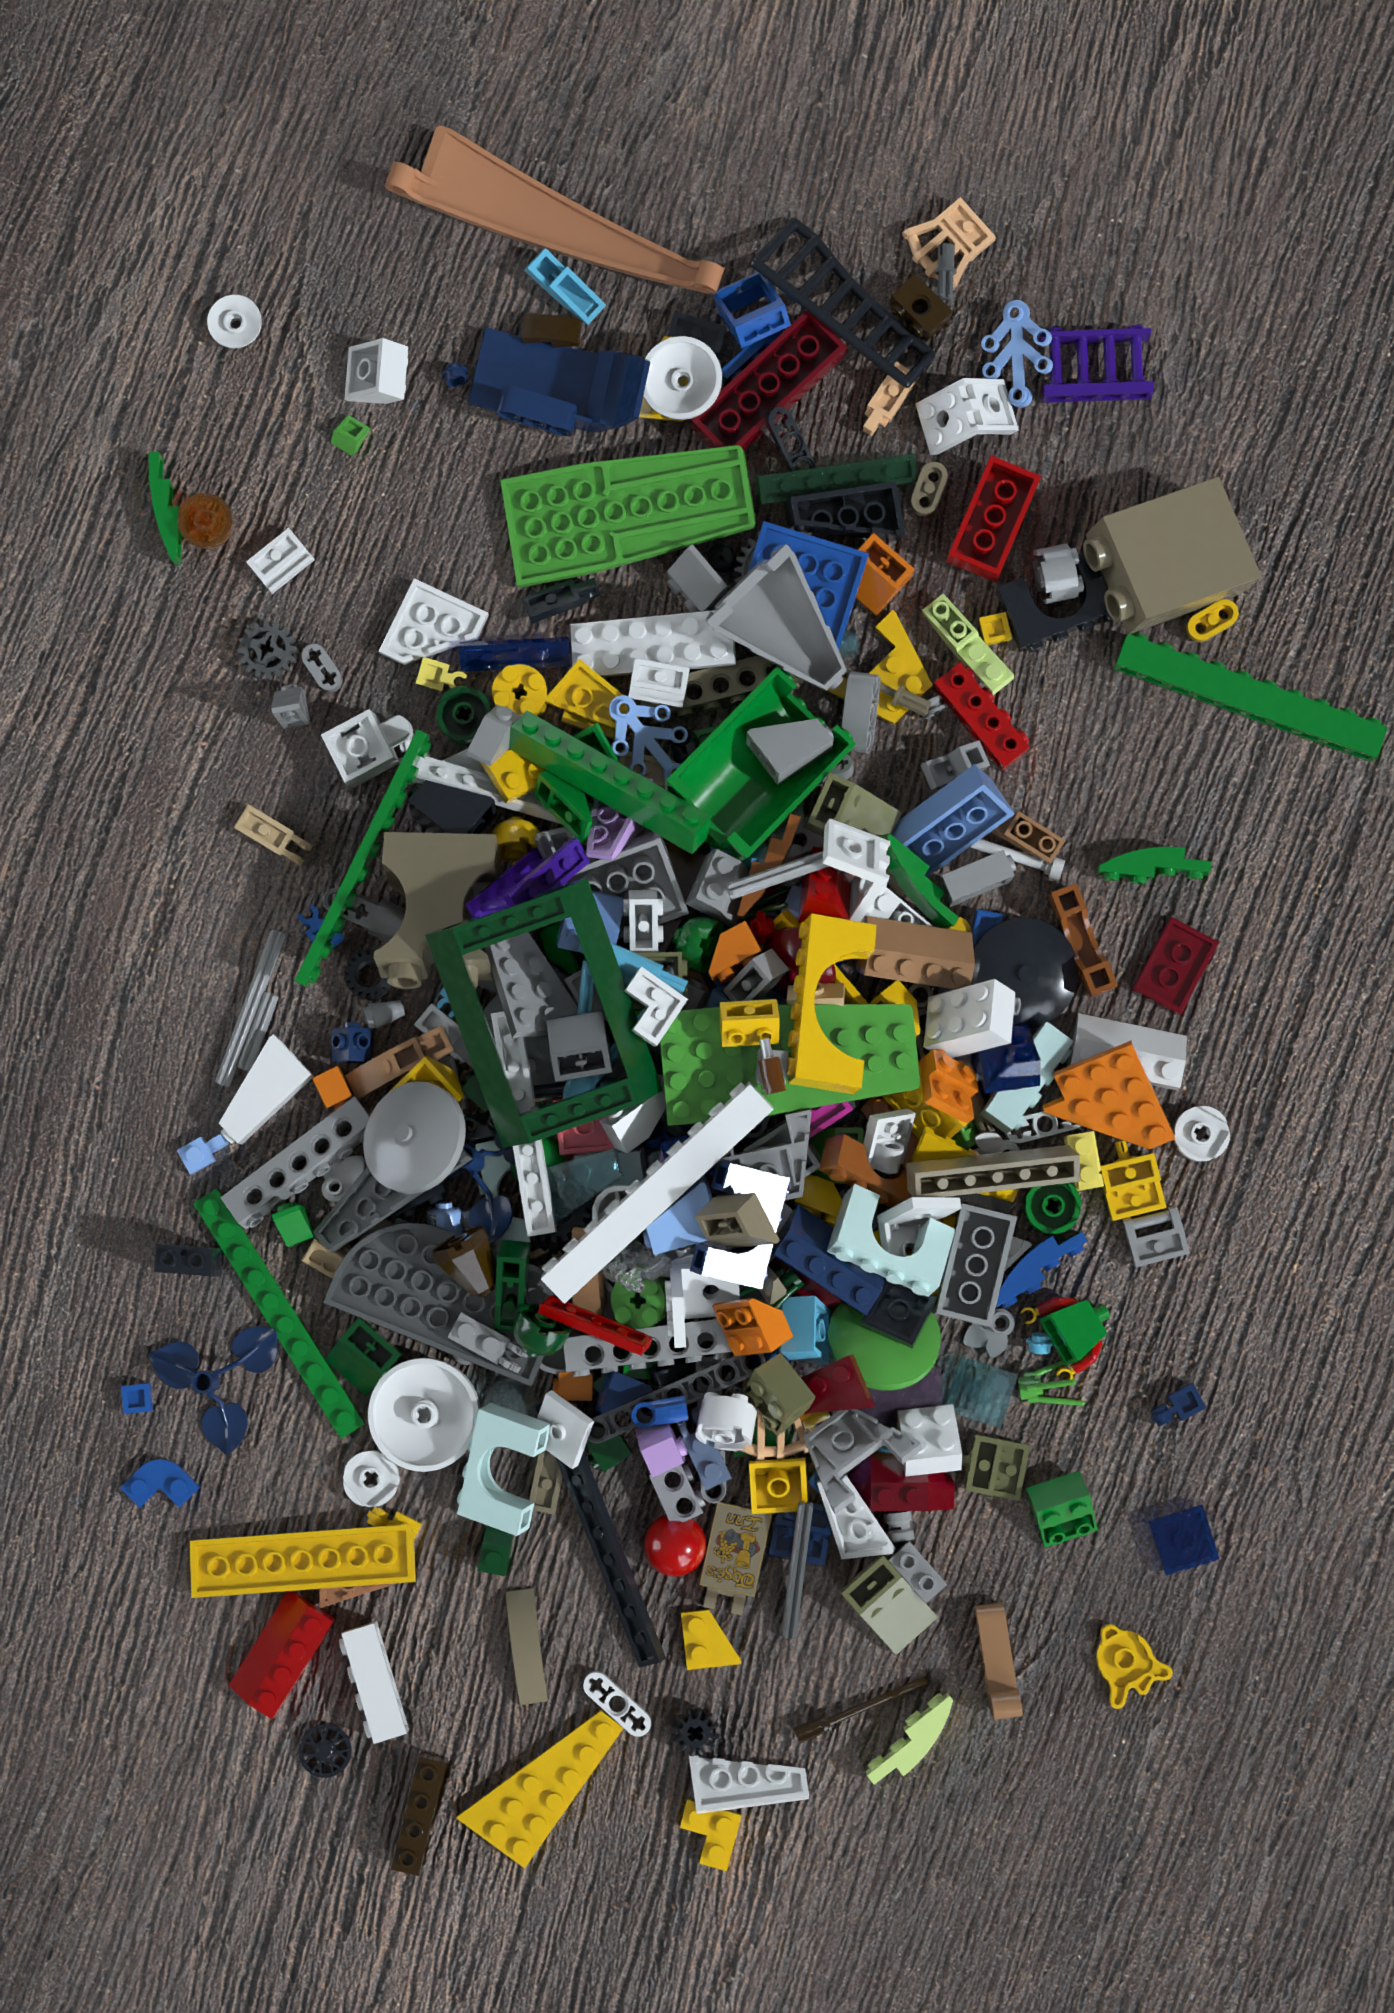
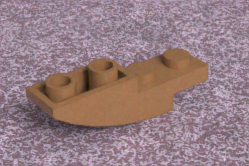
[991,810,1065,864]
[345,1025,454,1100]

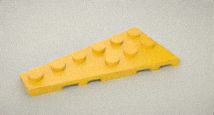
[456,1710,623,1868]

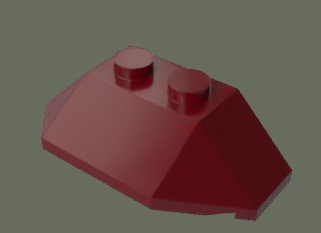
[847,1453,954,1511]

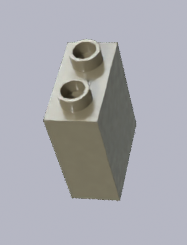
[1083,477,1262,635]

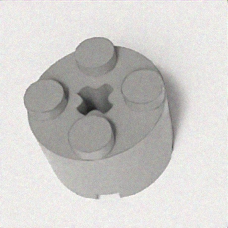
[1032,543,1084,604]

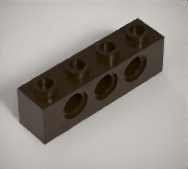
[391,1751,449,1876]

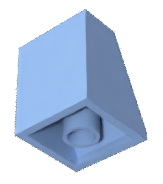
[643,1173,712,1255]

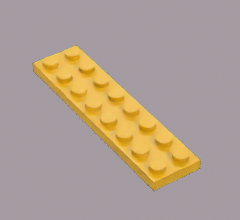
[190,1524,416,1598]

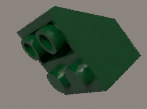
[325,1317,404,1396]

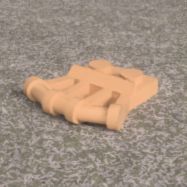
[902,197,996,291]
[735,1380,808,1460]

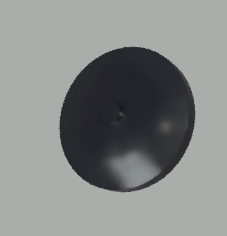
[971,918,1079,1029]

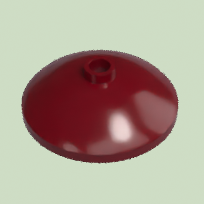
[762,927,836,1000]

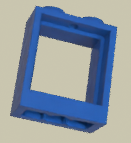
[713,272,791,348]

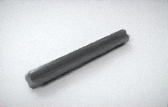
[781,1501,813,1639]

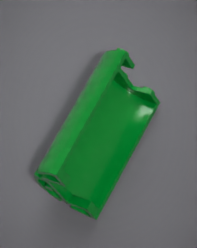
[665,666,856,860]

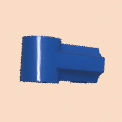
[631,1396,688,1428]

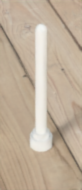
[971,839,1065,881]

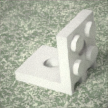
[915,378,1019,455]
[823,818,890,922]
[877,1197,961,1281]
[665,1263,740,1348]

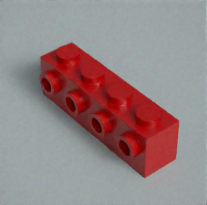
[933,662,1030,772]

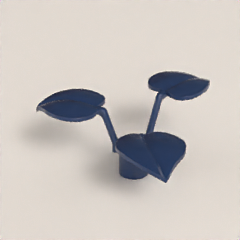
[446,1134,516,1243]
[149,1326,278,1455]

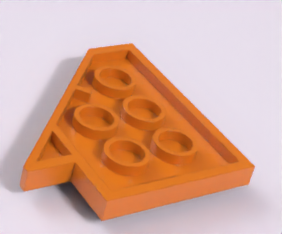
[1043,1040,1175,1150]

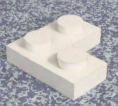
[624,967,688,1047]

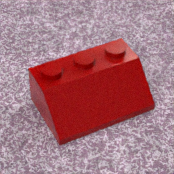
[798,846,854,923]

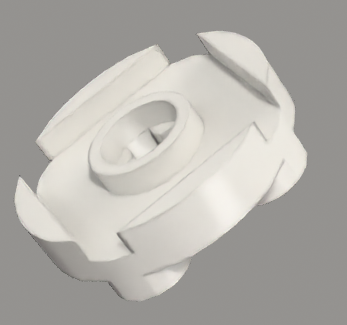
[1173,1106,1230,1161]
[343,1450,400,1507]

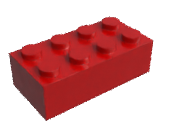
[946,455,1041,583]

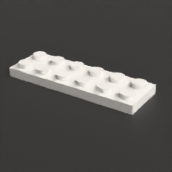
[570,610,736,677]

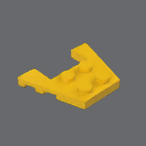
[820,610,933,725]

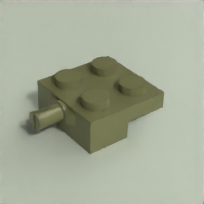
[962,1434,1030,1501]

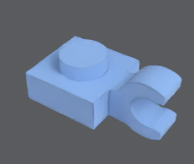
[177,1134,229,1175]

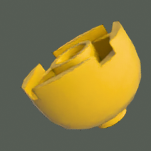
[491,817,541,866]

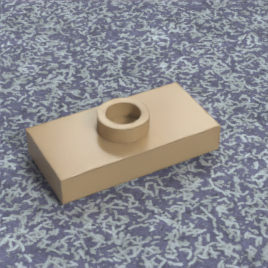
[787,982,845,1006]
[301,1236,348,1279]

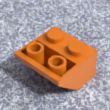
[856,533,914,616]
[709,921,762,984]
[712,1298,794,1356]

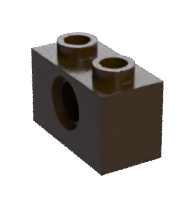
[890,273,953,342]

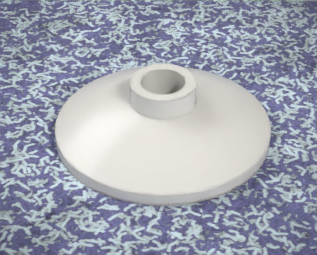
[207,295,262,348]

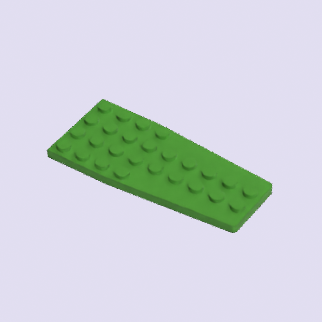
[500,446,756,588]
[660,1004,920,1126]

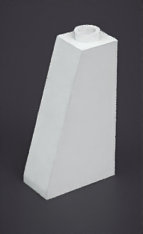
[219,1034,314,1145]

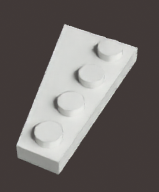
[689,1756,809,1814]

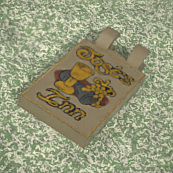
[699,1502,772,1616]

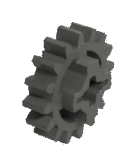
[237,620,298,681]

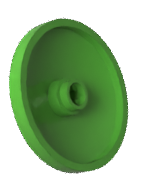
[828,1302,941,1390]

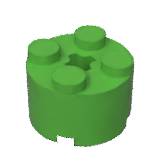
[611,1269,667,1329]

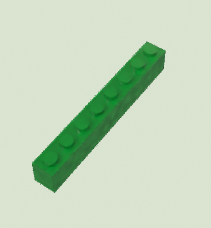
[509,710,711,854]

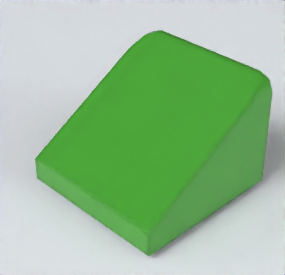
[331,415,371,456]

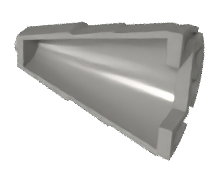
[705,544,847,690]

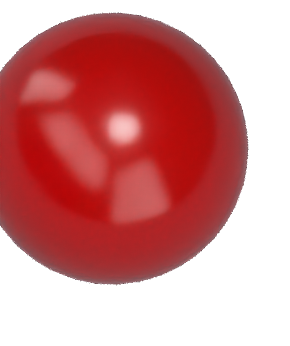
[643,1514,706,1577]

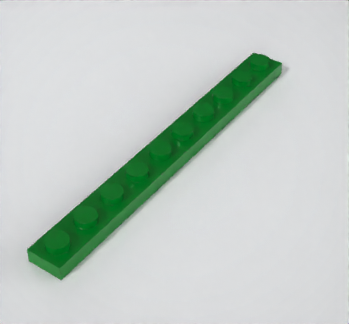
[294,729,431,987]
[193,1188,366,1439]

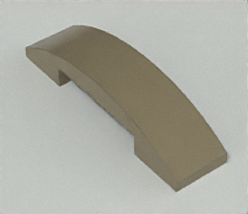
[506,1588,548,1705]

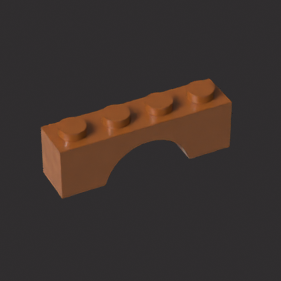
[1047,883,1118,999]
[819,1134,913,1208]

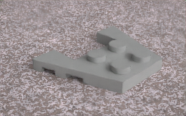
[720,1108,812,1200]
[803,1409,922,1514]

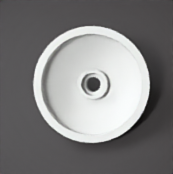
[644,336,722,420]

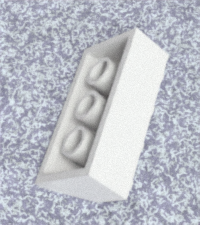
[1067,1013,1187,1090]

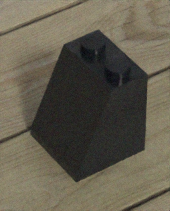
[408,780,497,834]

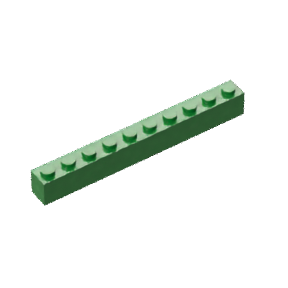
[1113,633,1388,763]

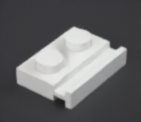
[246,528,314,594]
[628,658,690,708]

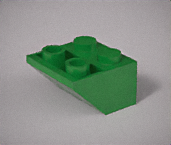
[1026,1471,1098,1548]

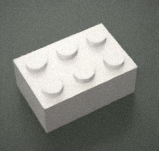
[924,979,1015,1058]

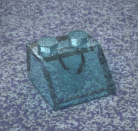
[946,1357,1018,1429]

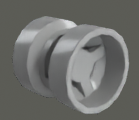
[883,1511,915,1542]

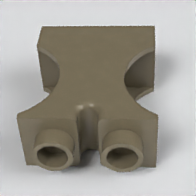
[374,832,502,989]

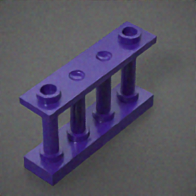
[1039,325,1154,403]
[466,838,590,918]

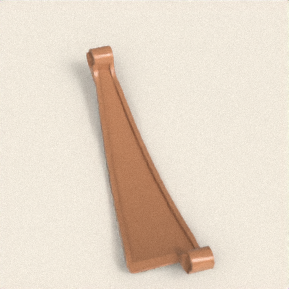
[385,126,725,294]

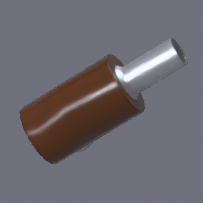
[758,1038,786,1095]

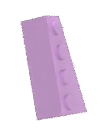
[634,1412,687,1478]

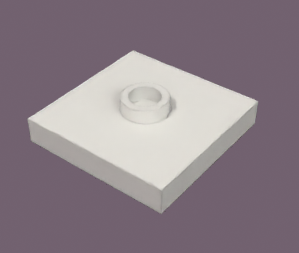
[537,1390,594,1469]

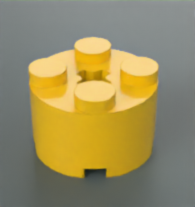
[492,664,548,717]

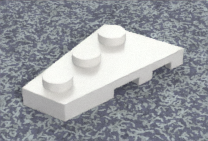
[817,1475,896,1559]

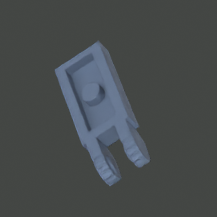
[677,1407,732,1490]

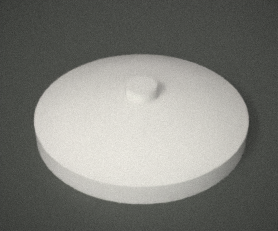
[368,1358,480,1472]

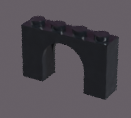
[996,552,1113,653]

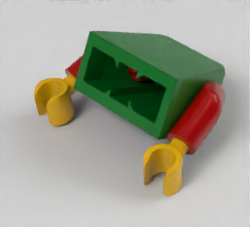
[1020,1297,1110,1380]

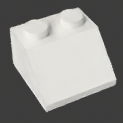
[344,338,408,404]

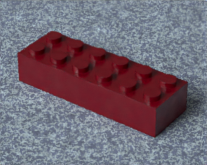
[691,311,847,451]

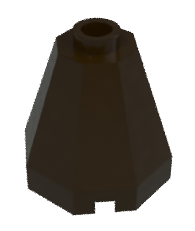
[432,1224,496,1297]

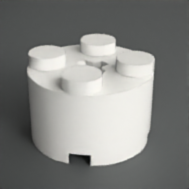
[695,1392,757,1451]

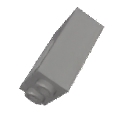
[938,850,1016,908]

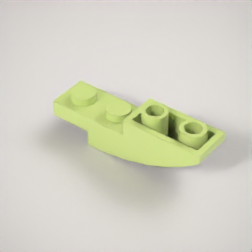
[922,594,1014,695]
[866,1692,953,1785]

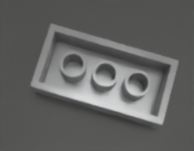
[933,1203,1017,1327]

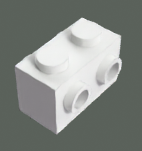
[623,890,663,953]

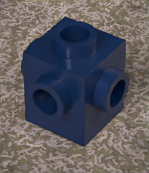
[331,1022,372,1063]

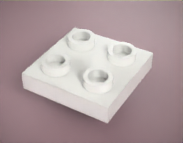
[863,1109,916,1174]

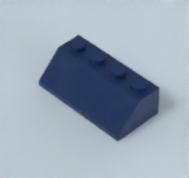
[771,1204,886,1315]

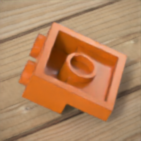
[918,1049,978,1124]

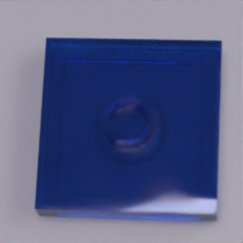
[1148,1504,1220,1576]

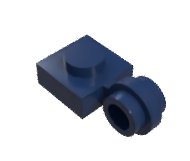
[1150,1383,1206,1426]

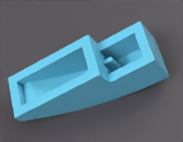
[524,248,606,325]

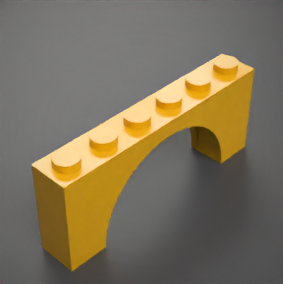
[786,914,877,1095]

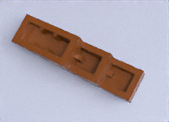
[737,814,801,919]

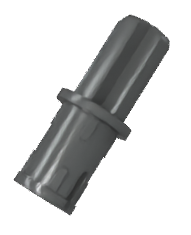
[935,243,957,300]

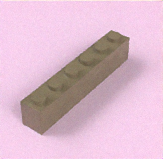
[906,1145,1080,1197]

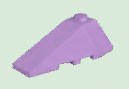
[586,778,655,860]

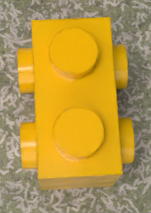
[720,999,779,1047]

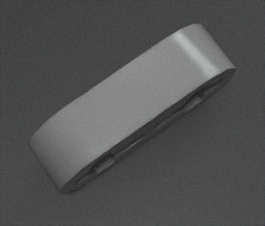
[302,644,343,693]

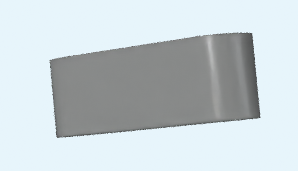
[842,671,881,754]

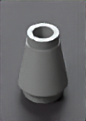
[362,1000,405,1030]

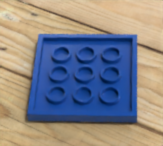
[748,521,869,650]

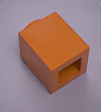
[312,1066,354,1111]
[553,1372,593,1401]

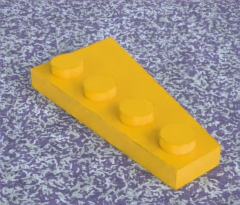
[910,1126,1019,1202]

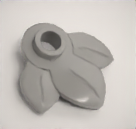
[963,1309,1015,1358]

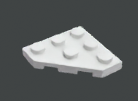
[378,579,489,665]

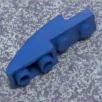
[996,1231,1088,1309]

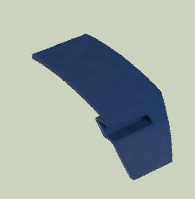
[467,327,651,436]

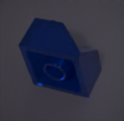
[973,1025,1041,1094]

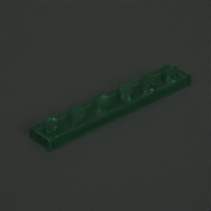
[755,453,917,504]

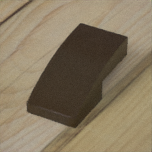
[521,314,581,348]

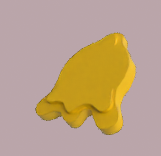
[1096,1624,1173,1709]

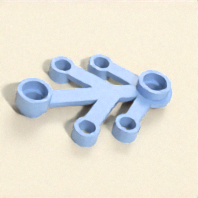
[981,300,1053,408]
[609,695,688,781]

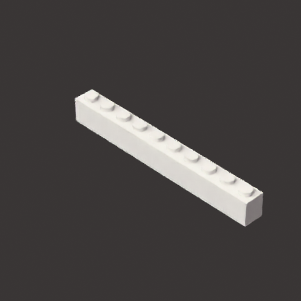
[541,1081,774,1304]

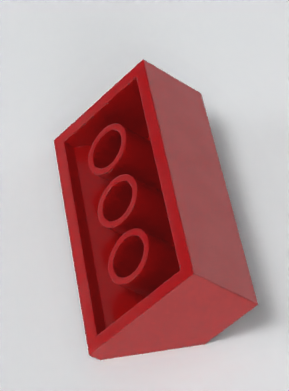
[228,1591,337,1719]

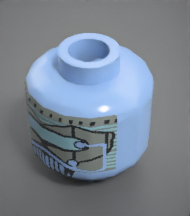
[426,1201,463,1235]

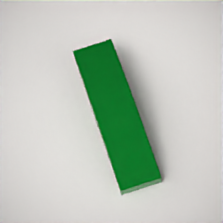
[149,452,183,566]
[879,833,959,928]

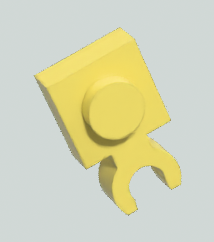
[415,657,467,691]

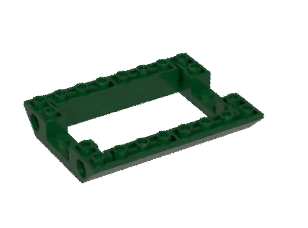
[425,877,663,1148]

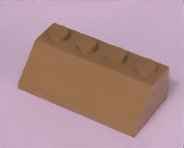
[855,916,975,989]

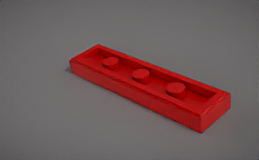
[538,1295,653,1356]

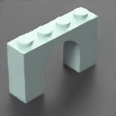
[827,1184,955,1297]
[457,1403,551,1536]

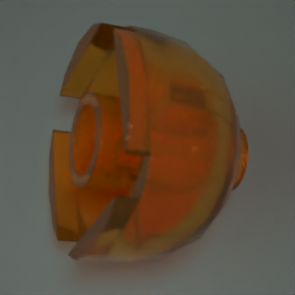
[178,493,233,550]

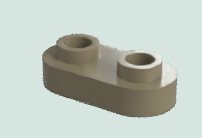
[911,462,948,516]

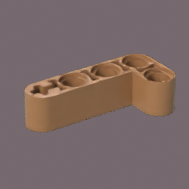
[974,1602,1023,1720]

